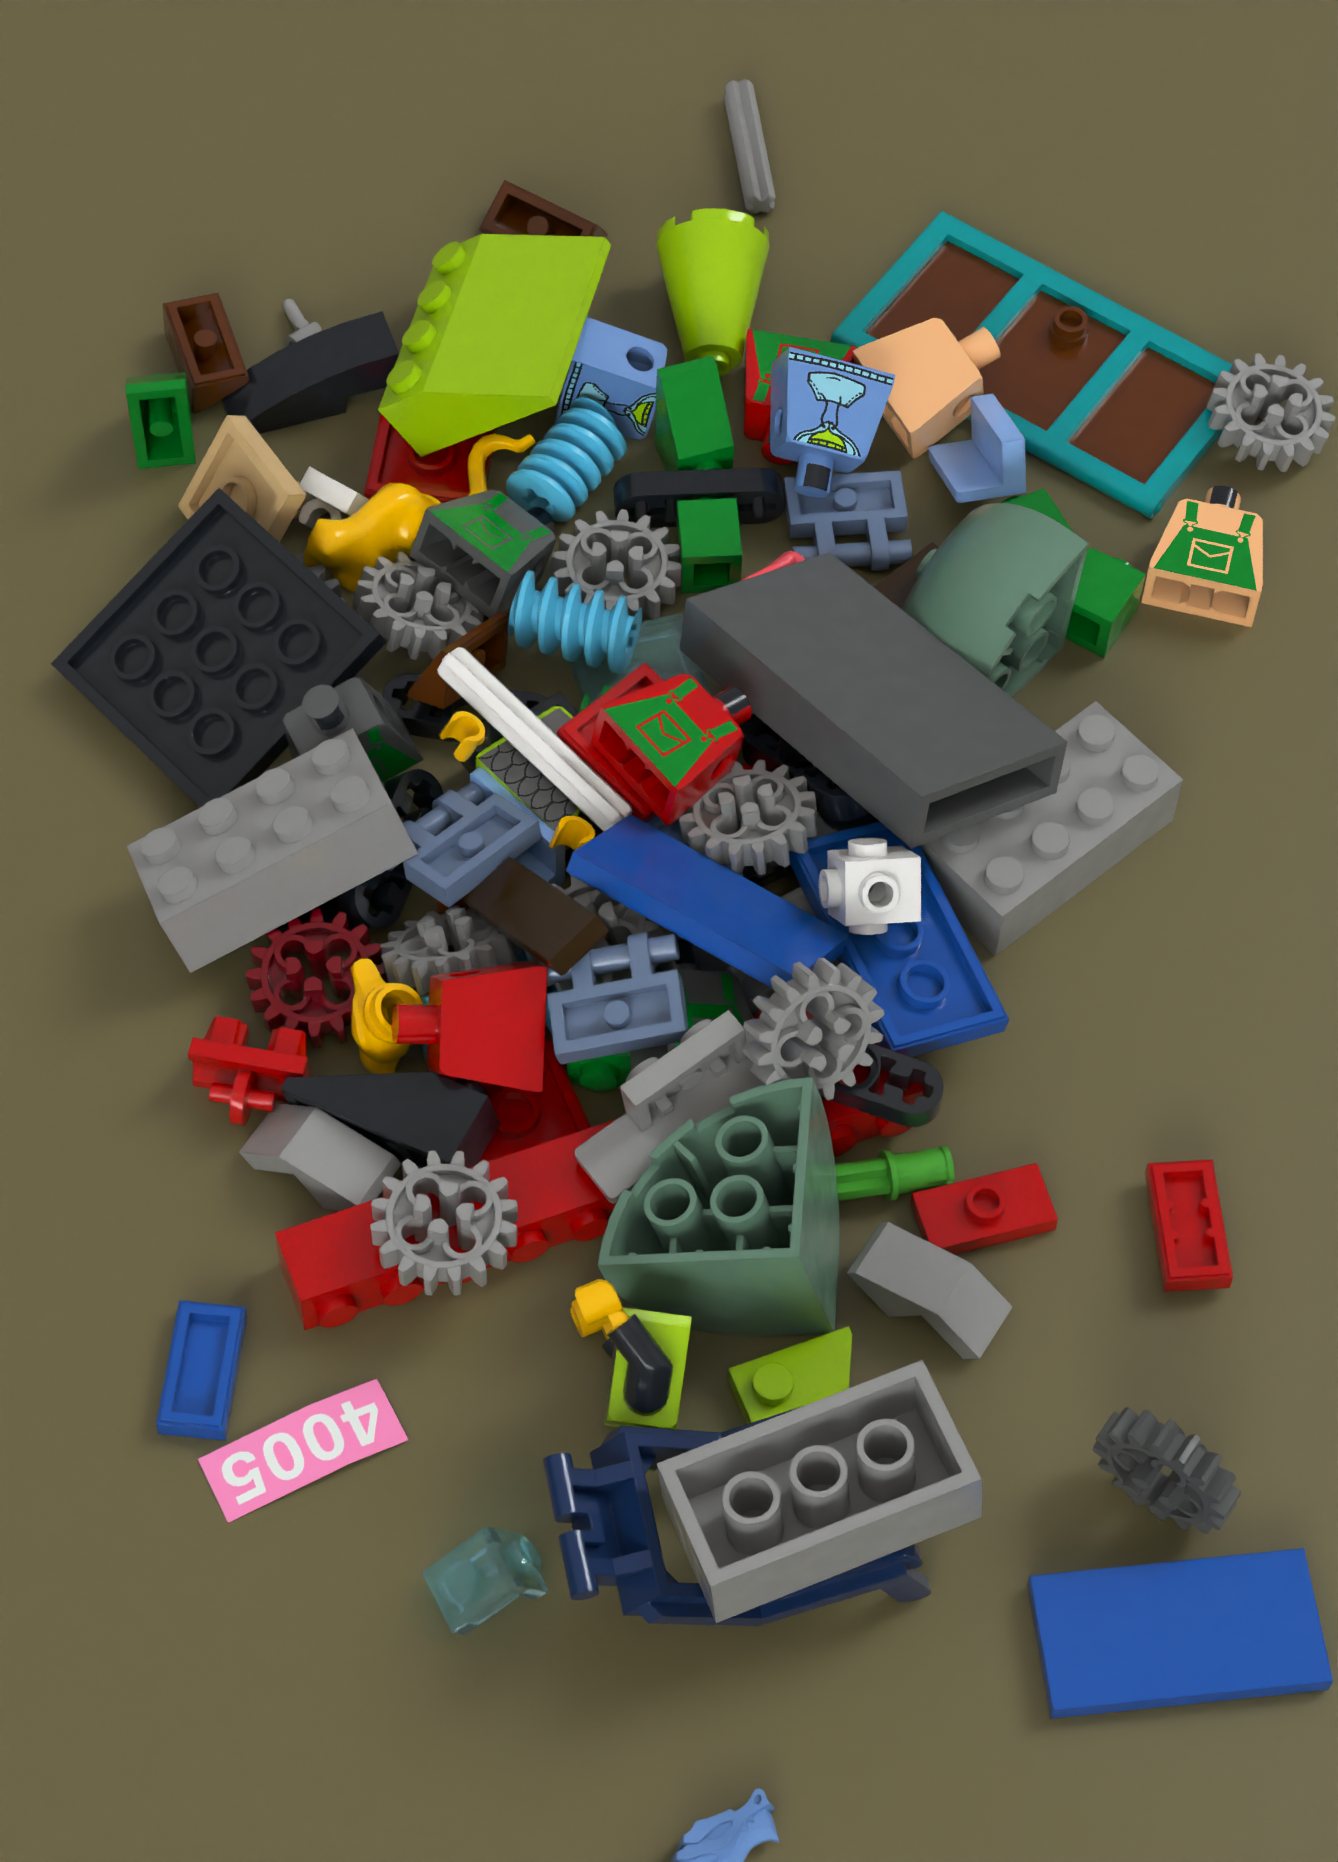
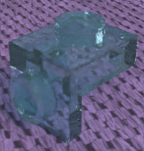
[422,1526,548,1635]

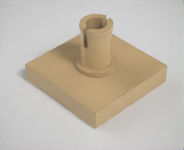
[178,415,308,543]

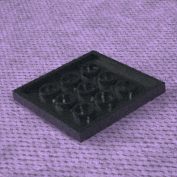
[51,488,387,807]

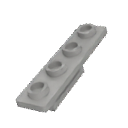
[574,1010,822,1203]

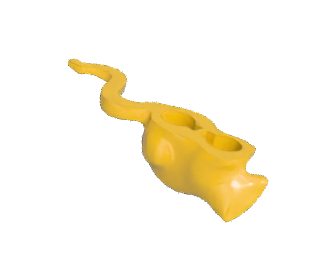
[304,433,535,592]

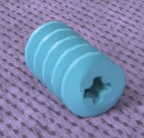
[506,396,627,522]
[508,570,643,675]

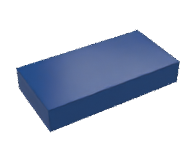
[156,1300,248,1441]

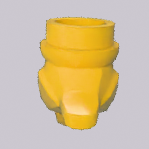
[351,959,423,1074]

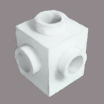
[819,838,921,935]

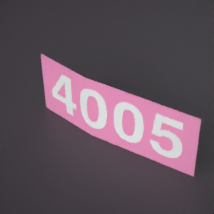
[198,1379,408,1523]

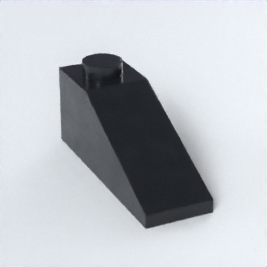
[280,1071,500,1169]

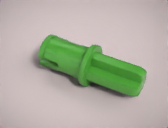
[835,1145,955,1202]

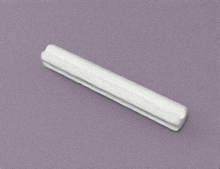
[437,647,633,832]

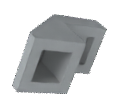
[239,1103,401,1211]
[847,1222,1012,1359]

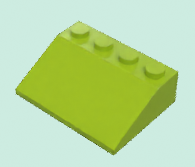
[378,234,611,457]

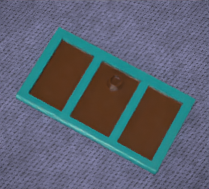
[830,211,1233,519]

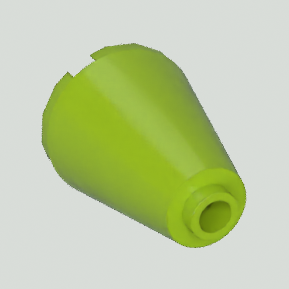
[656,208,770,376]

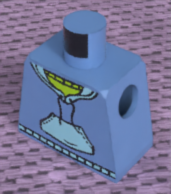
[554,317,668,440]
[770,347,895,498]

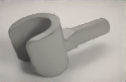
[282,299,322,346]

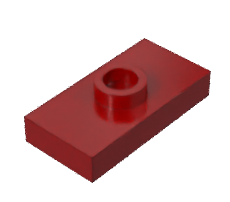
[1145,1159,1233,1292]
[910,1163,1058,1255]

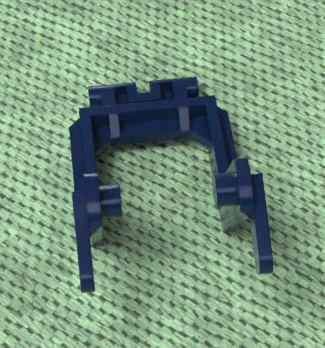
[543,1406,932,1626]

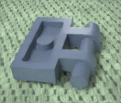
[783,470,912,571]
[388,782,542,908]
[545,932,689,1064]

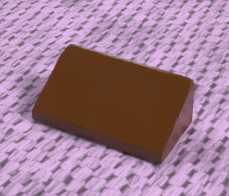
[479,180,608,238]
[163,293,249,414]
[408,611,509,709]

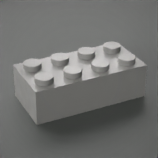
[920,701,1183,956]
[127,728,419,973]
[657,1360,982,1623]

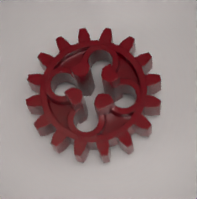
[246,908,388,1048]

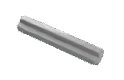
[724,79,776,214]

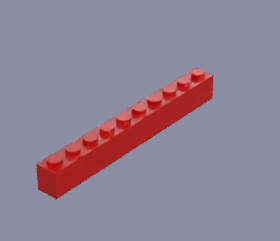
[275,1043,923,1330]

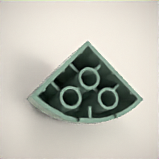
[902,503,1089,698]
[598,1077,840,1336]

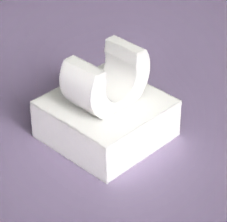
[299,466,369,529]

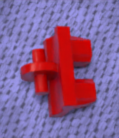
[188,1016,310,1126]

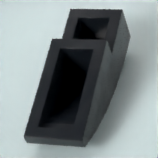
[221,311,399,434]

